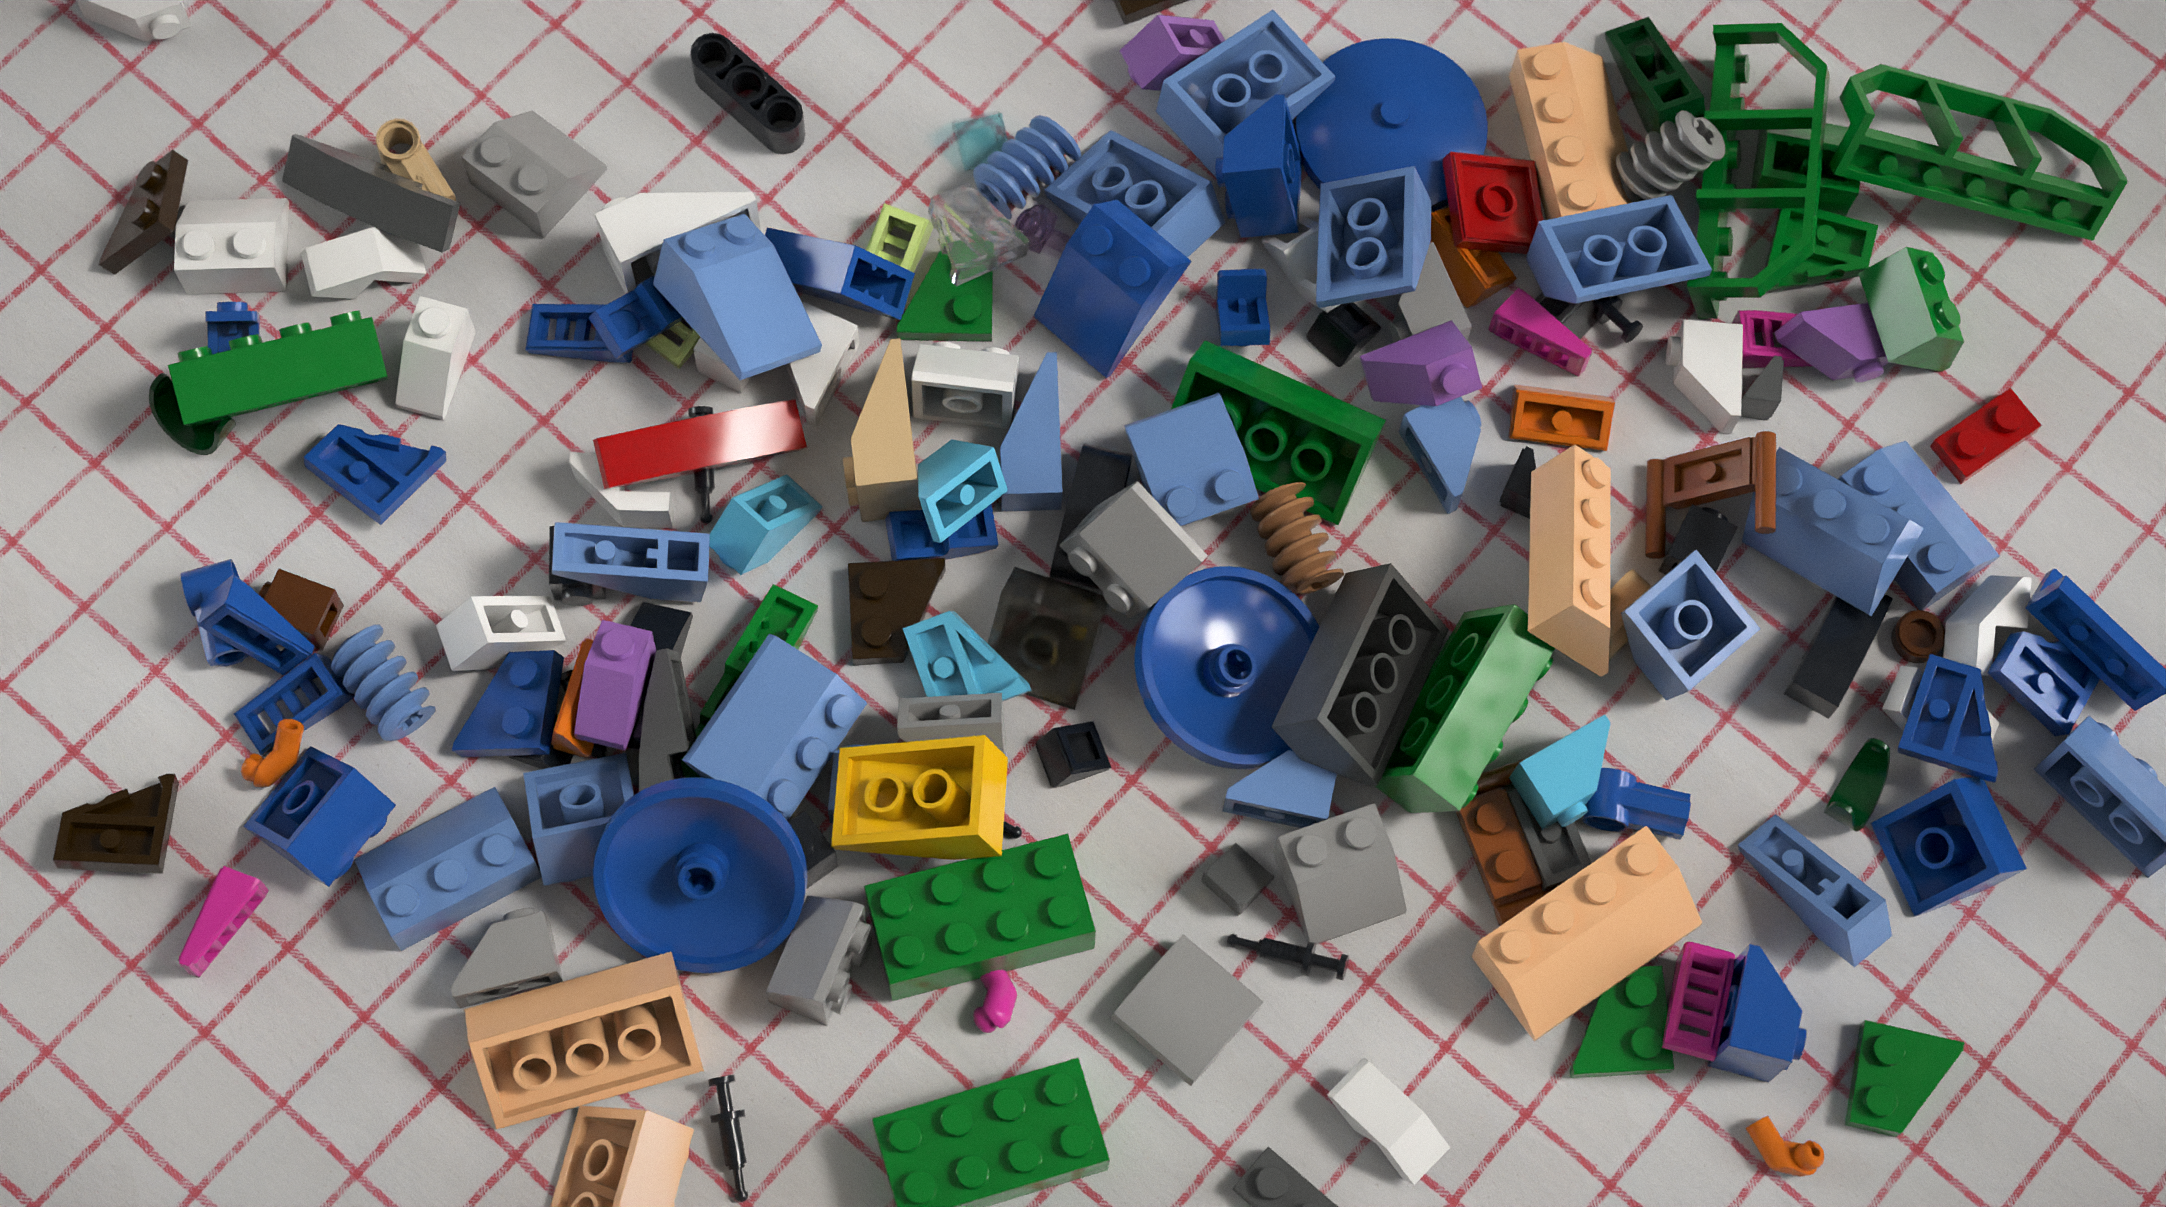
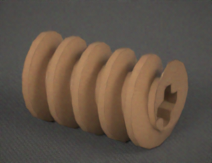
[1250,482,1344,595]

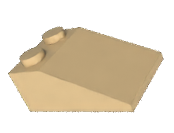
[843,338,921,522]

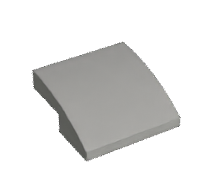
[1110,934,1263,1086]

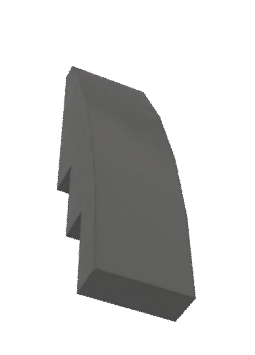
[282,134,460,253]
[639,648,697,792]

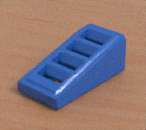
[525,304,633,363]
[197,575,315,675]
[234,653,355,756]

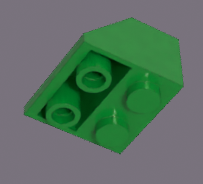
[1751,123,1860,216]

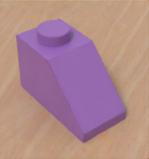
[1120,15,1225,91]
[1774,303,1889,383]
[1360,320,1482,406]
[574,620,656,750]

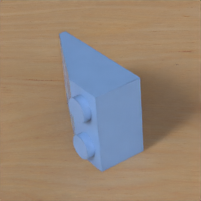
[1156,10,1336,178]
[1044,130,1225,258]
[1316,166,1431,308]
[653,214,822,380]

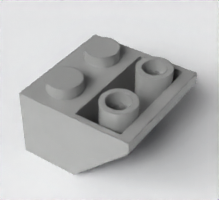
[766,895,872,1025]

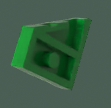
[1765,208,1878,291]
[897,243,993,342]
[1570,966,1674,1078]
[1845,1020,1965,1137]

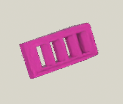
[1488,288,1592,377]
[1732,310,1812,368]
[178,866,269,978]
[1662,941,1735,1062]

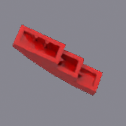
[593,399,807,490]

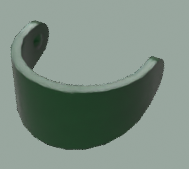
[149,373,236,455]
[1824,738,1890,832]

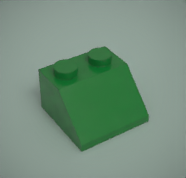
[1858,247,1964,372]

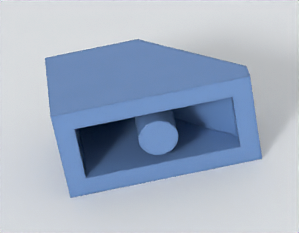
[1399,397,1481,514]
[1222,750,1337,828]

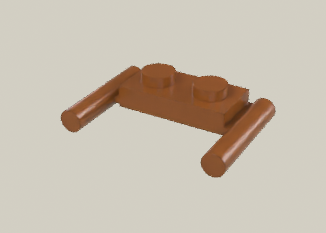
[1645,431,1776,559]
[1455,758,1556,926]

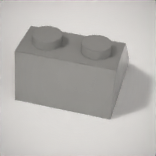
[462,110,607,238]
[1059,481,1208,618]
[1273,803,1407,945]

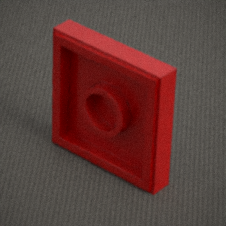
[1442,152,1543,254]

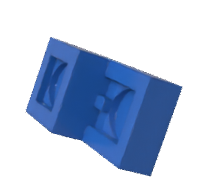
[589,275,684,359]
[885,504,999,561]

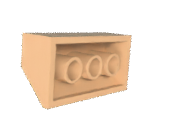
[1509,42,1633,220]
[1528,445,1611,677]
[1472,826,1702,1042]
[464,951,704,1130]
[550,1105,694,1207]

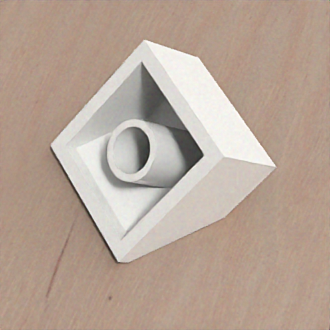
[174,198,289,295]
[911,341,1019,429]

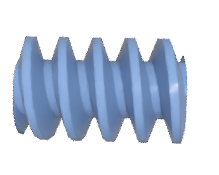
[973,115,1081,220]
[331,624,436,741]

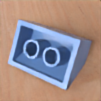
[1526,195,1712,304]
[1838,441,2000,610]
[1742,447,1924,616]
[682,634,867,821]
[2033,716,2166,878]
[354,787,542,951]

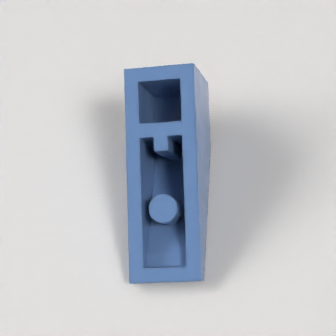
[1000,352,1062,511]
[552,522,710,602]
[1738,814,1892,967]

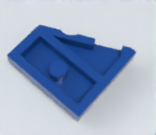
[303,424,446,525]
[1987,631,2100,736]
[452,650,564,757]
[1898,654,1998,783]

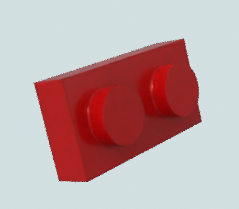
[1930,388,2042,484]

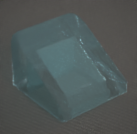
[951,111,1008,171]

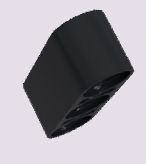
[690,33,806,154]
[1050,443,1132,590]

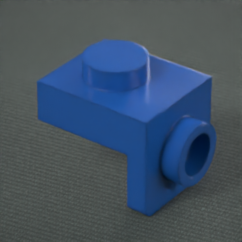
[1216,269,1271,347]
[205,302,260,354]

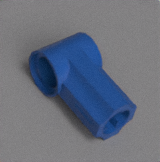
[180,559,249,667]
[1582,768,1691,840]

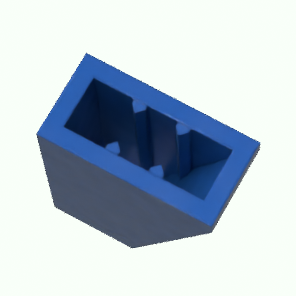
[765,227,915,320]

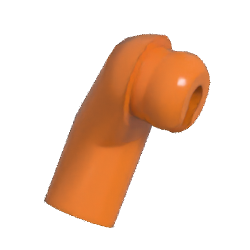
[241,719,304,788]
[1745,1116,1825,1177]

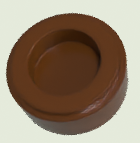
[1891,610,1945,663]

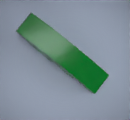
[680,584,818,778]

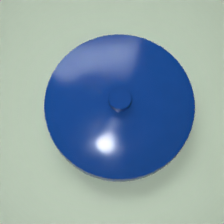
[1294,38,1488,212]
[1135,566,1320,769]
[593,777,807,973]

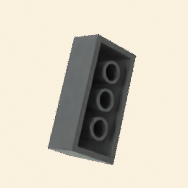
[1271,563,1449,787]

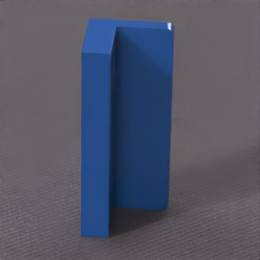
[2025,569,2166,711]

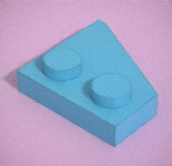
[903,611,1032,702]

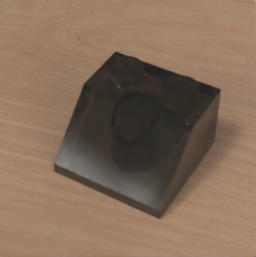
[988,567,1109,710]

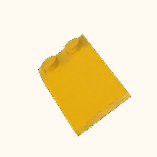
[831,735,1008,860]

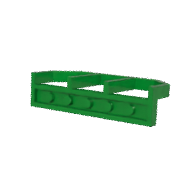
[1687,23,1830,319]
[1829,64,2128,241]

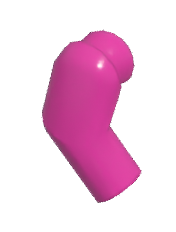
[973,970,1017,1033]

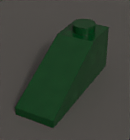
[1605,17,1705,134]

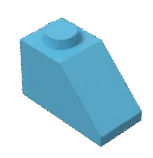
[918,439,1008,543]
[709,474,823,575]
[1509,714,1611,830]

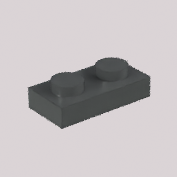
[1507,789,1592,891]
[1232,1146,1338,1207]

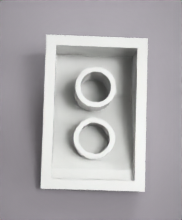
[594,192,761,294]

